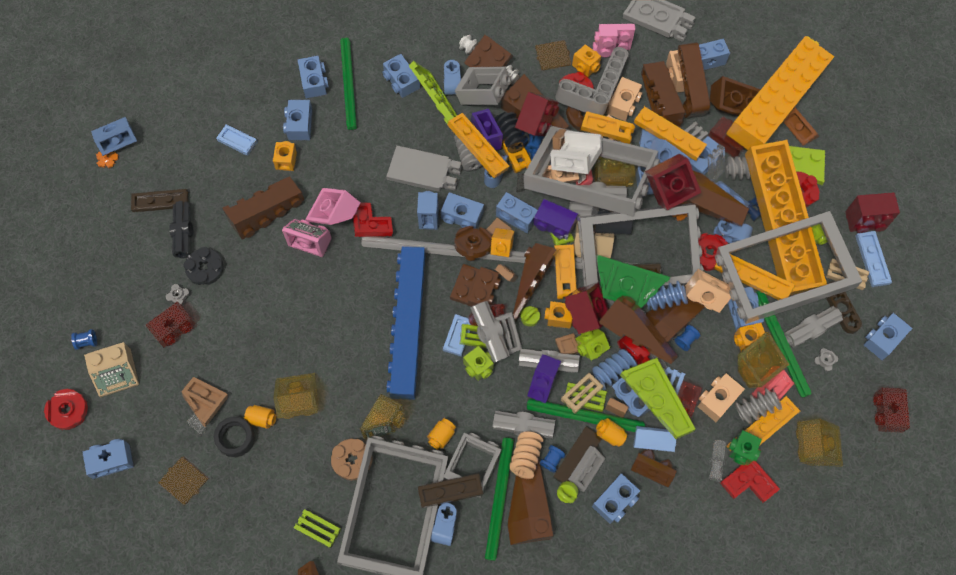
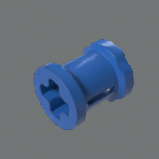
[525,133,545,154]
[674,325,701,351]
[71,329,97,350]
[540,445,565,473]

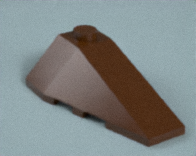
[599,295,678,364]

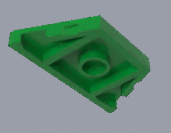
[596,254,670,308]

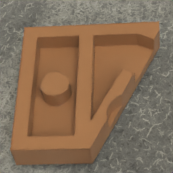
[182,377,228,427]

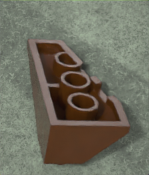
[710,76,761,114]
[680,171,749,227]
[513,243,556,322]
[645,297,705,344]
[507,457,553,545]

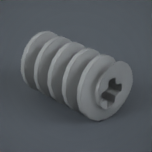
[454,135,483,171]
[725,156,750,180]
[735,387,782,424]

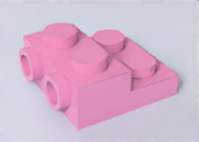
[593,24,635,57]

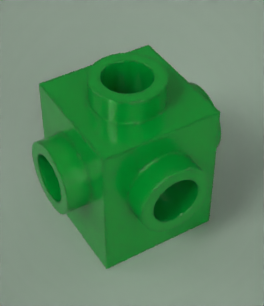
[728,430,762,465]

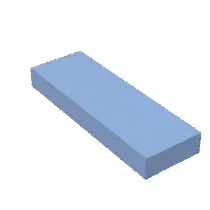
[855,231,892,287]

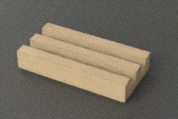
[826,259,870,290]
[561,373,603,414]

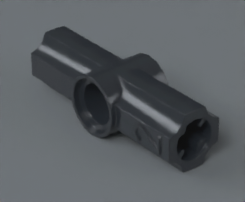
[169,201,194,259]

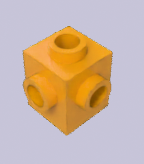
[572,44,601,77]

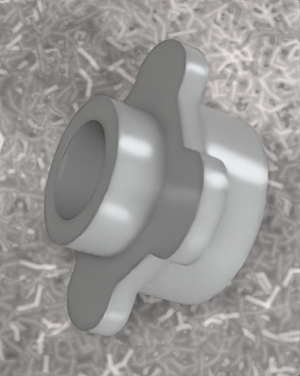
[166,284,189,306]
[814,348,838,371]

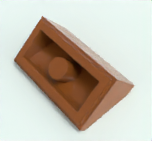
[783,107,819,146]

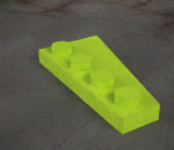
[408,61,458,124]
[765,143,825,185]
[620,358,695,439]

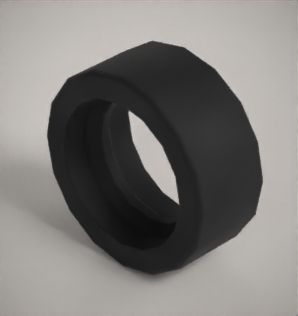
[213,417,255,458]

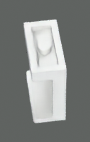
[550,131,602,174]

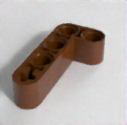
[678,42,710,118]

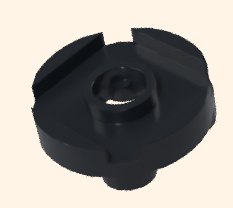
[183,247,223,285]

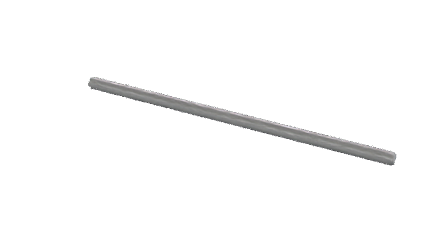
[361,236,638,271]

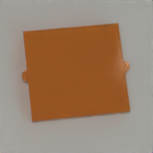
[535,40,571,71]
[158,457,208,506]

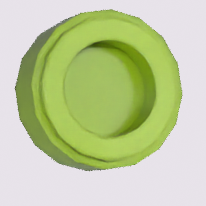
[521,306,540,327]
[557,481,578,503]

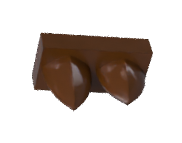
[631,449,677,487]

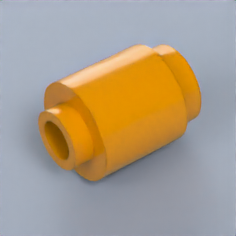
[244,405,277,429]
[427,418,456,449]
[596,418,627,447]

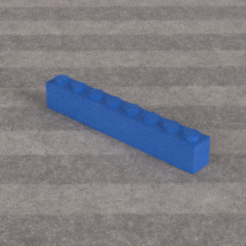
[387,246,425,400]

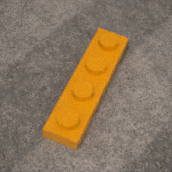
[634,106,707,161]
[447,113,509,178]
[715,253,795,300]
[726,396,800,451]

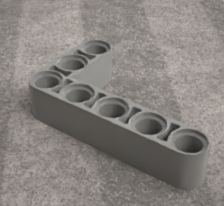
[555,47,628,115]

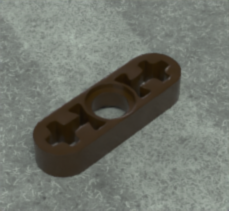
[826,281,862,334]

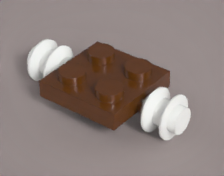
[459,35,519,84]

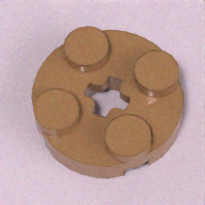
[331,439,372,481]

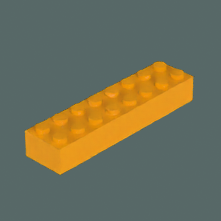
[726,36,834,150]
[745,140,827,295]

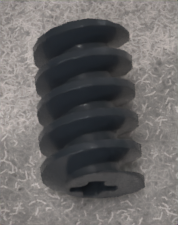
[494,112,528,153]

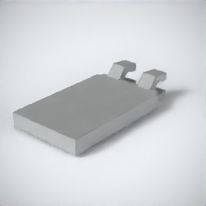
[623,0,695,42]
[386,146,462,192]

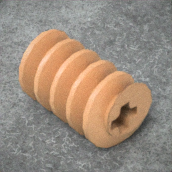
[510,431,543,479]

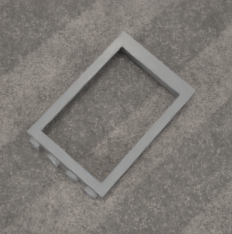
[524,126,660,216]
[577,203,703,288]
[715,211,862,324]
[337,436,448,575]

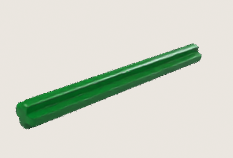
[340,37,357,130]
[756,291,811,398]
[527,399,645,432]
[485,438,514,561]

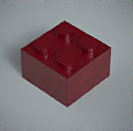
[515,92,559,137]
[645,154,702,210]
[845,192,900,233]
[565,282,608,334]

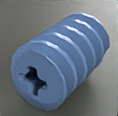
[647,281,688,311]
[592,349,637,390]

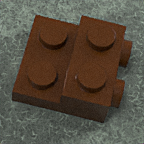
[450,264,501,307]

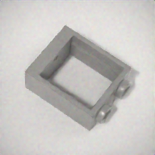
[455,67,511,105]
[443,433,501,498]

